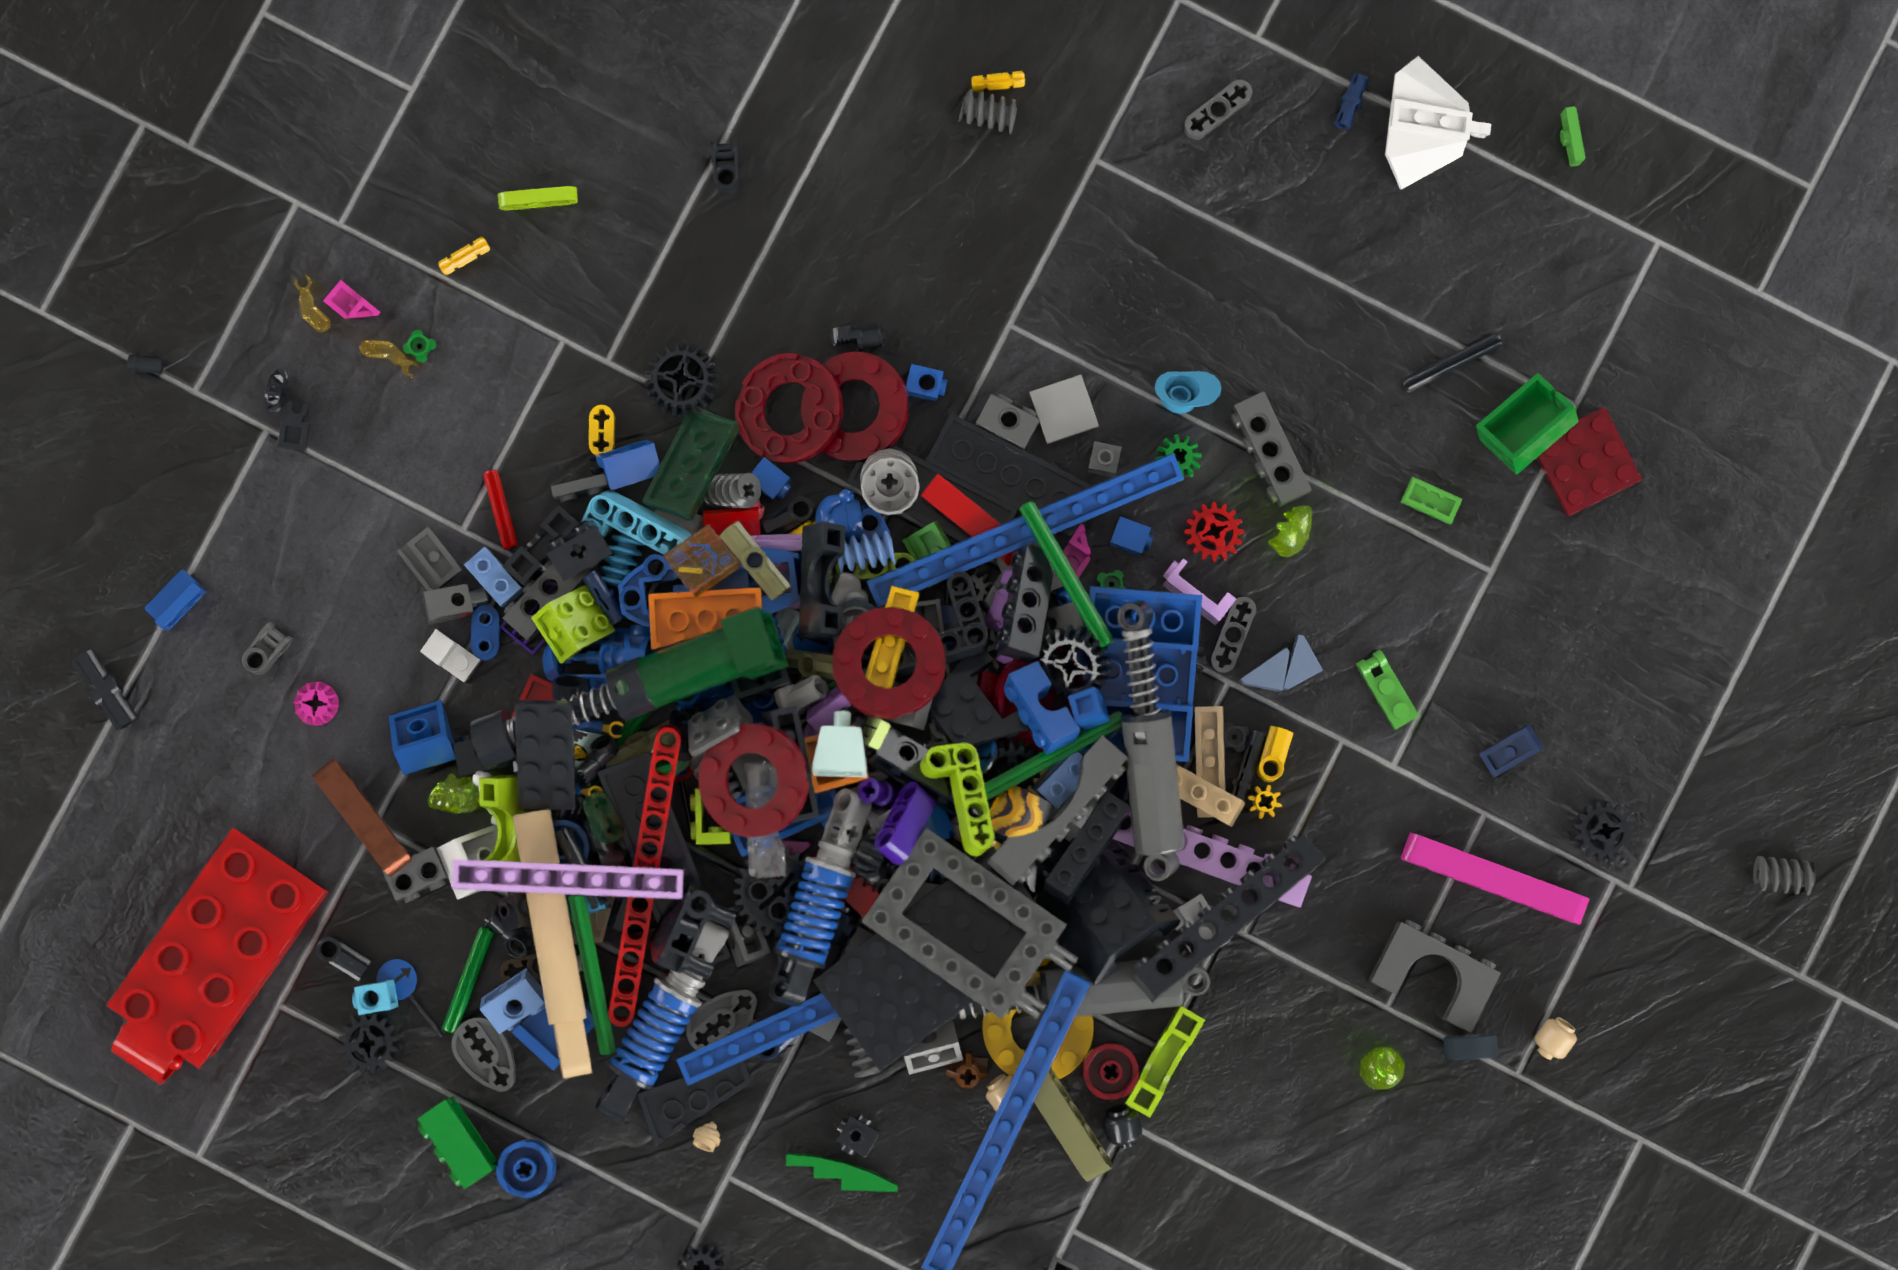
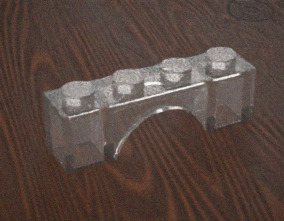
[744,761,786,878]

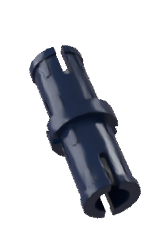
[1334,73,1369,130]
[582,569,626,625]

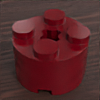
[1082,1042,1139,1100]

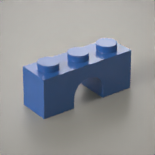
[1004,661,1080,755]

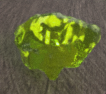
[1268,505,1312,557]
[428,773,481,814]

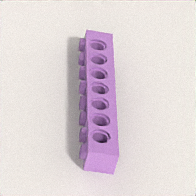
[1113,810,1312,907]
[452,859,683,899]

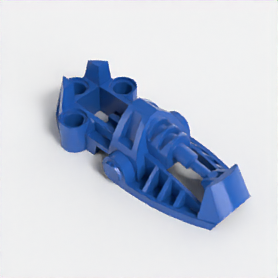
[618,547,801,628]
[543,623,732,709]

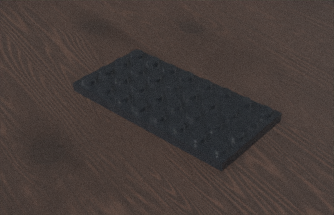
[813,846,1061,1072]

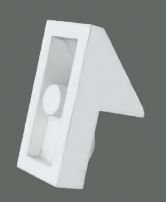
[420,629,482,683]

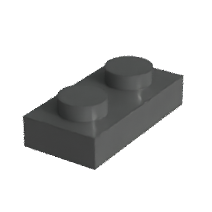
[551,474,609,503]

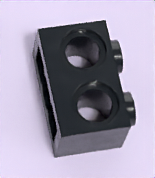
[731,667,792,705]

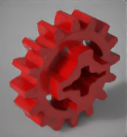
[1184,502,1244,563]

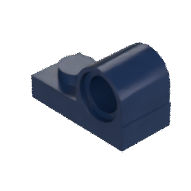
[1479,724,1544,777]

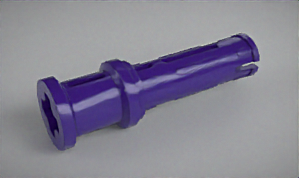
[858,778,902,806]

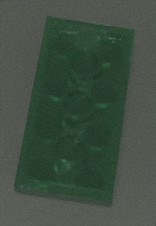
[642,407,740,521]

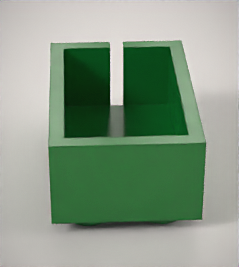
[1476,373,1578,475]
[418,1096,498,1189]

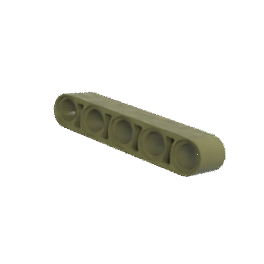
[1016,1067,1112,1182]

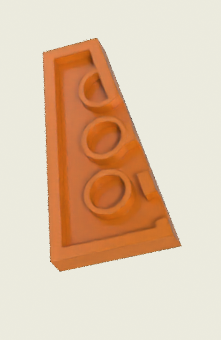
[649,588,762,651]

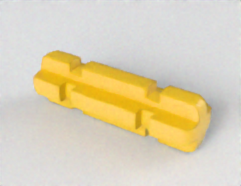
[971,71,1025,92]
[438,237,490,275]

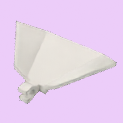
[1385,56,1491,190]

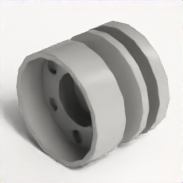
[860,449,919,515]

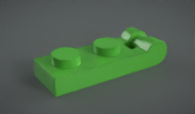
[1356,649,1419,730]

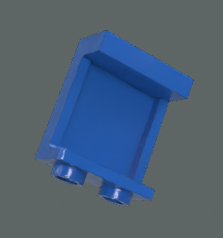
[512,1001,594,1070]

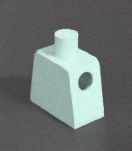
[812,711,867,778]

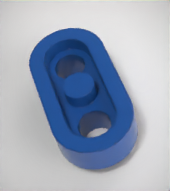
[471,605,501,661]

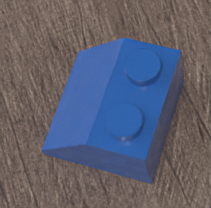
[388,700,456,775]

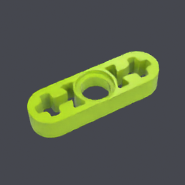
[498,186,578,210]

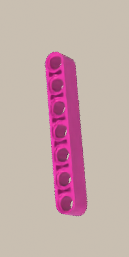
[1400,833,1589,925]

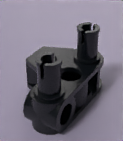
[650,885,736,980]

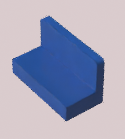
[595,439,662,490]
[145,570,207,631]

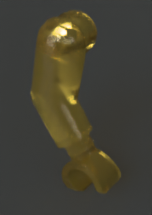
[294,274,330,332]
[359,340,419,378]

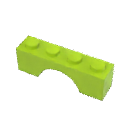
[479,775,524,862]
[1124,1006,1205,1118]

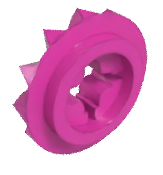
[293,681,339,726]

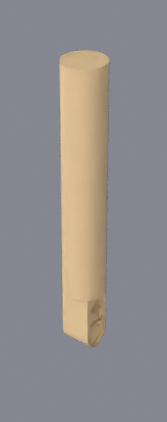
[513,810,591,1079]

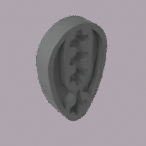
[686,989,758,1050]
[452,1017,515,1092]

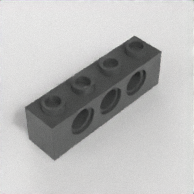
[1230,391,1312,507]
[503,543,604,642]

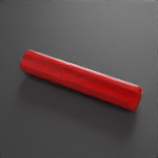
[483,470,518,550]

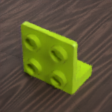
[531,585,615,664]
[690,788,734,845]

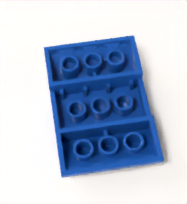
[1078,586,1202,762]

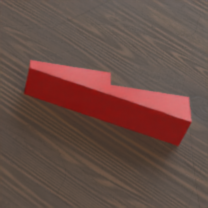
[921,474,1022,566]

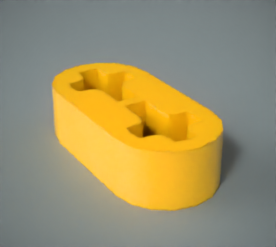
[589,405,615,455]

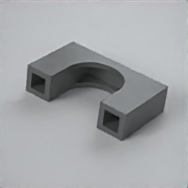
[1368,919,1501,1033]

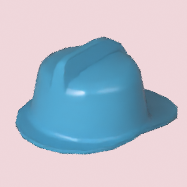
[1155,371,1221,414]

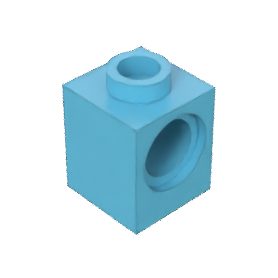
[352,979,399,1015]

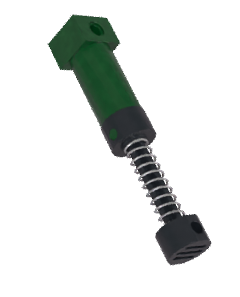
[470,607,788,770]

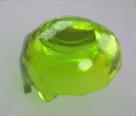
[1360,1046,1405,1090]

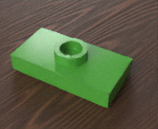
[1560,106,1585,167]
[1400,476,1463,525]

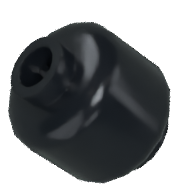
[1103,1104,1142,1148]

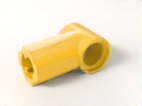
[1256,726,1293,782]

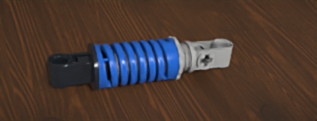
[769,788,872,1007]
[595,919,729,1122]

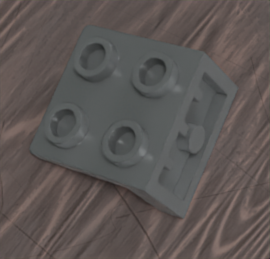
[687,694,753,757]

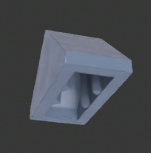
[1283,635,1323,690]
[1239,647,1290,692]

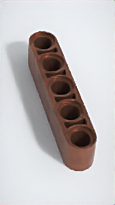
[312,758,413,877]

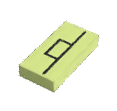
[862,717,890,750]

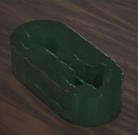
[583,791,624,844]

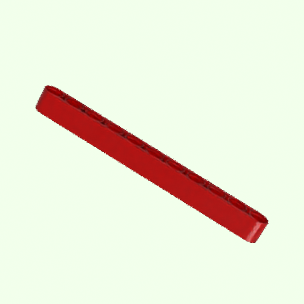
[609,724,681,1027]

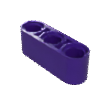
[874,782,935,865]

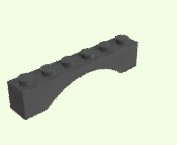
[988,735,1128,886]

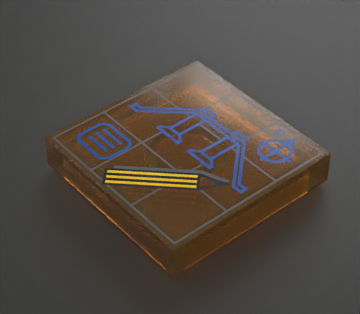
[663,524,741,598]

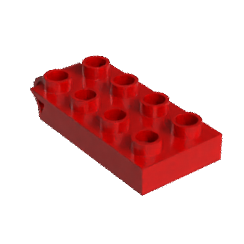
[106,828,329,1085]

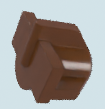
[945,1048,988,1089]

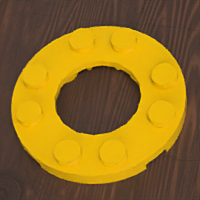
[982,971,1094,1079]

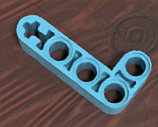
[581,490,694,558]

